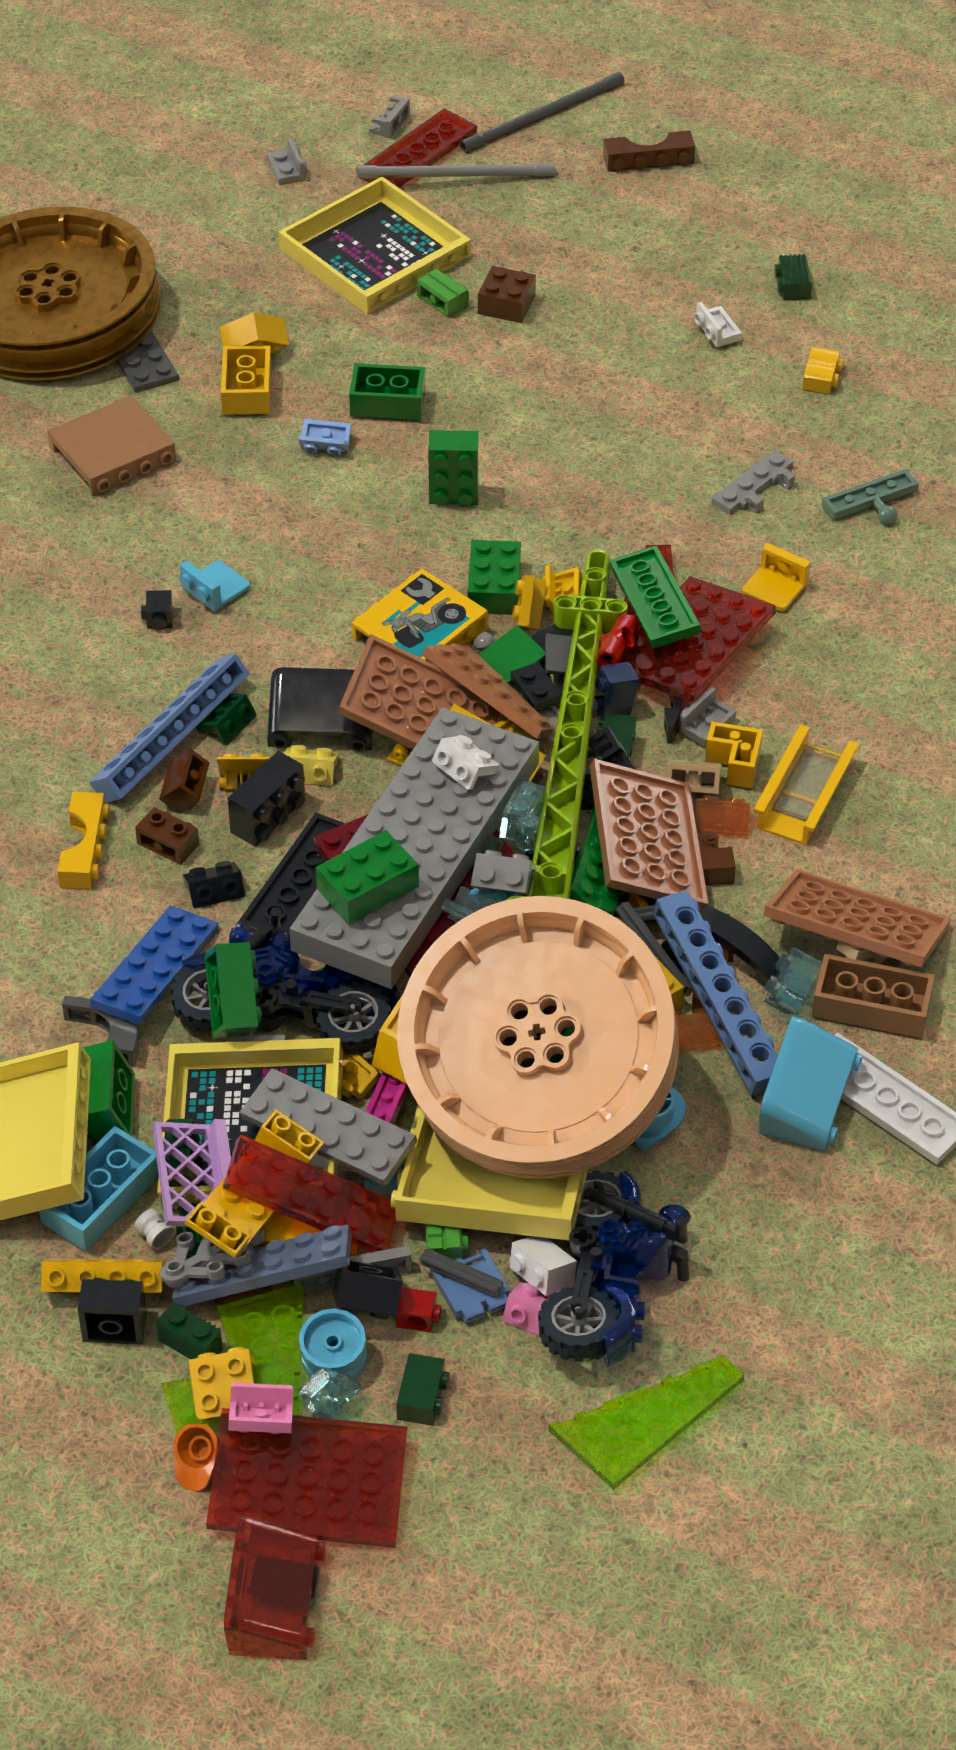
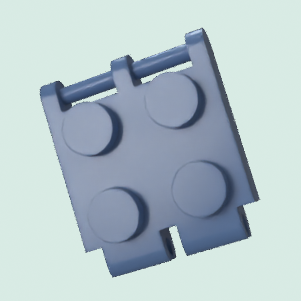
[430,1248,510,1323]

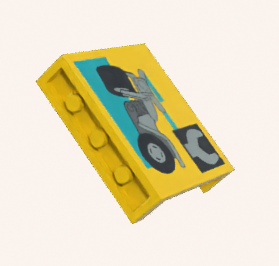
[351,568,489,665]

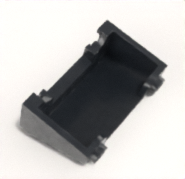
[267,667,374,751]

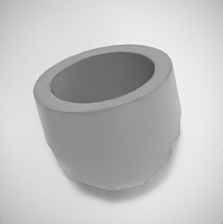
[474,632,495,653]

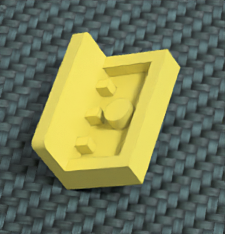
[284,745,339,786]

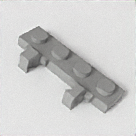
[711,450,795,515]

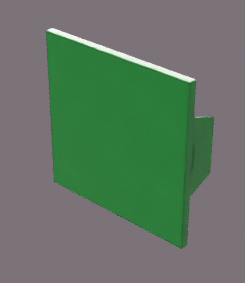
[478,625,545,684]

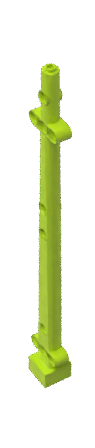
[507,549,628,900]

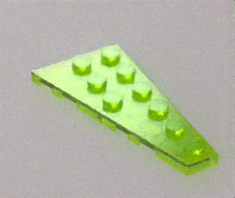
[217,1283,304,1461]
[548,1355,745,1490]

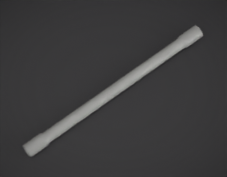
[356,163,556,179]

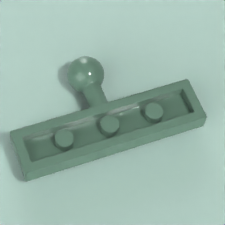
[821,469,919,525]

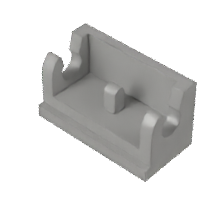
[369,96,410,139]

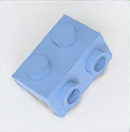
[298,419,352,455]

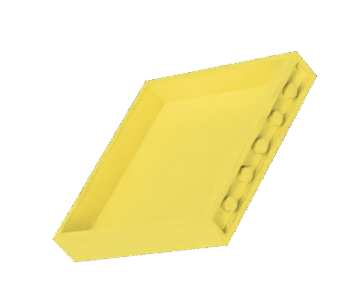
[0,1042,91,1220]
[391,1108,589,1240]

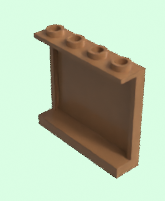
[47,395,176,496]

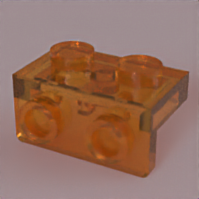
[695,795,750,836]
[675,1008,722,1050]

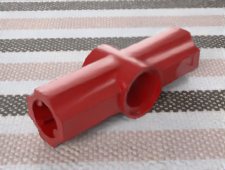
[595,613,639,667]

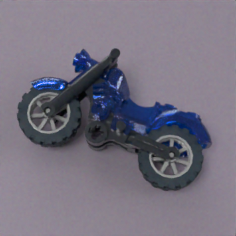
[171,907,400,1055]
[538,1170,691,1368]

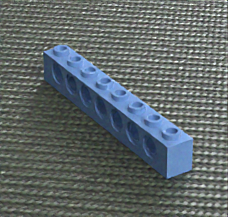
[89,653,250,802]
[653,890,778,1096]

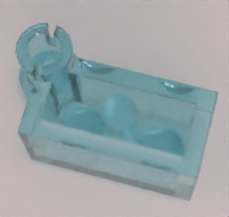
[499,779,546,851]
[763,947,822,1016]

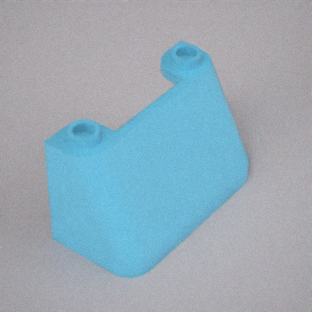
[759,1016,863,1152]

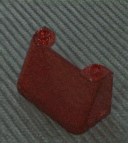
[224,1515,326,1660]

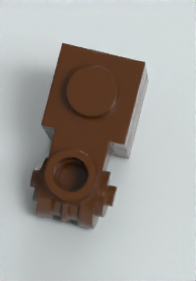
[698,831,736,885]

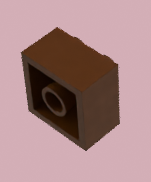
[478,266,536,323]

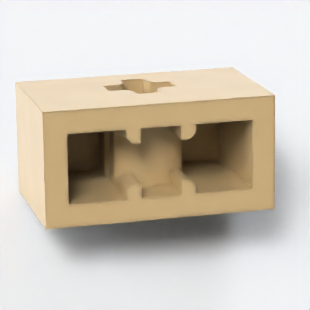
[666,759,721,794]

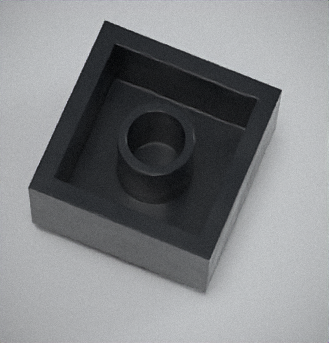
[332,1260,403,1319]
[78,1278,147,1345]

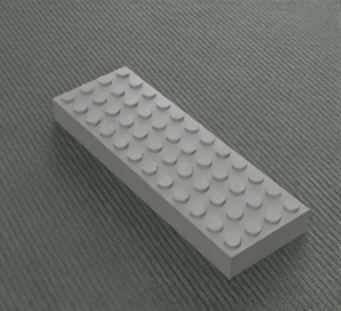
[290,707,539,989]

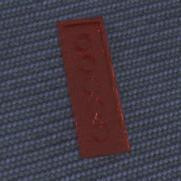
[363,108,477,188]
[223,1135,396,1252]

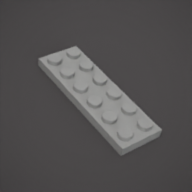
[240,1068,417,1186]

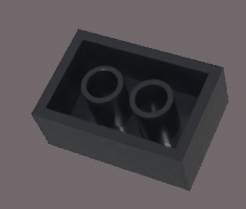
[228,751,306,847]

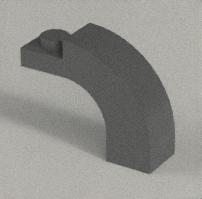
[62,991,139,1067]

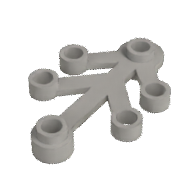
[160,1227,266,1288]

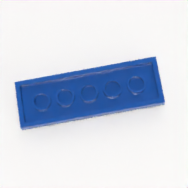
[90,905,219,1025]

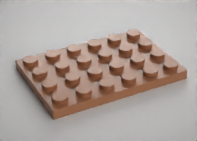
[337,634,505,749]
[589,759,709,910]
[763,869,951,967]

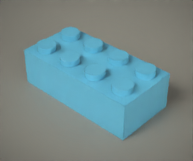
[39,1126,159,1252]

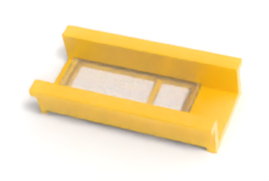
[753,724,859,846]

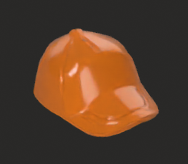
[174,1424,221,1491]

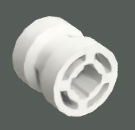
[134,1208,175,1250]

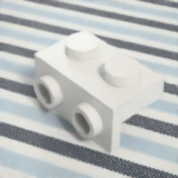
[694,302,742,347]
[432,735,499,790]

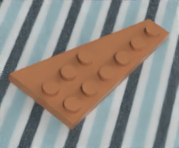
[422,643,555,739]

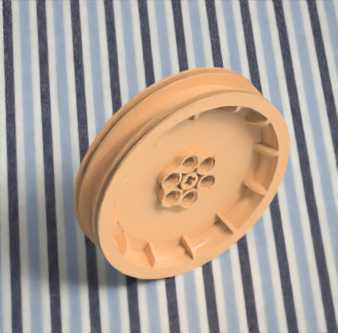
[397,896,679,1178]

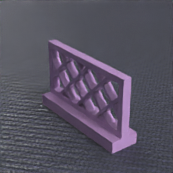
[152,1119,232,1227]

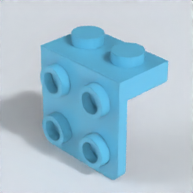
[179,560,250,612]

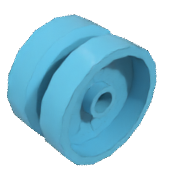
[299,1308,368,1387]

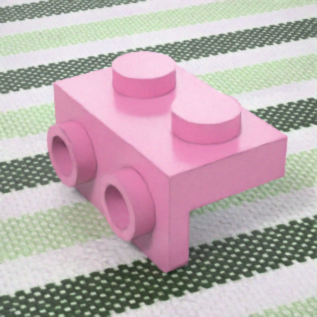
[502,1282,571,1335]
[228,1383,294,1434]

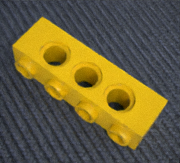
[41,1258,165,1293]

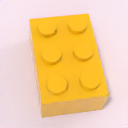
[221,346,272,415]

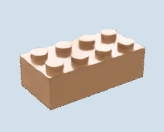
[812,954,935,1039]

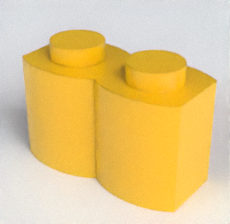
[802,346,843,394]

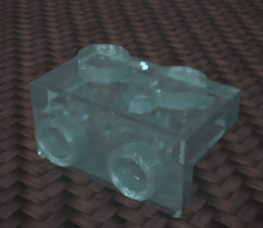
[441,886,499,922]
[298,1367,362,1425]

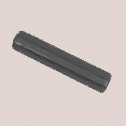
[420,1249,503,1297]

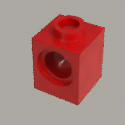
[396,1287,442,1333]

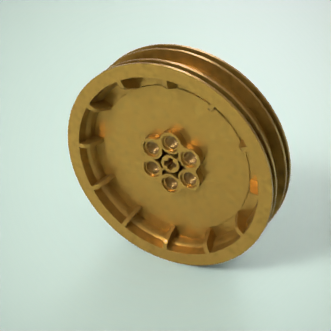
[0,206,161,381]

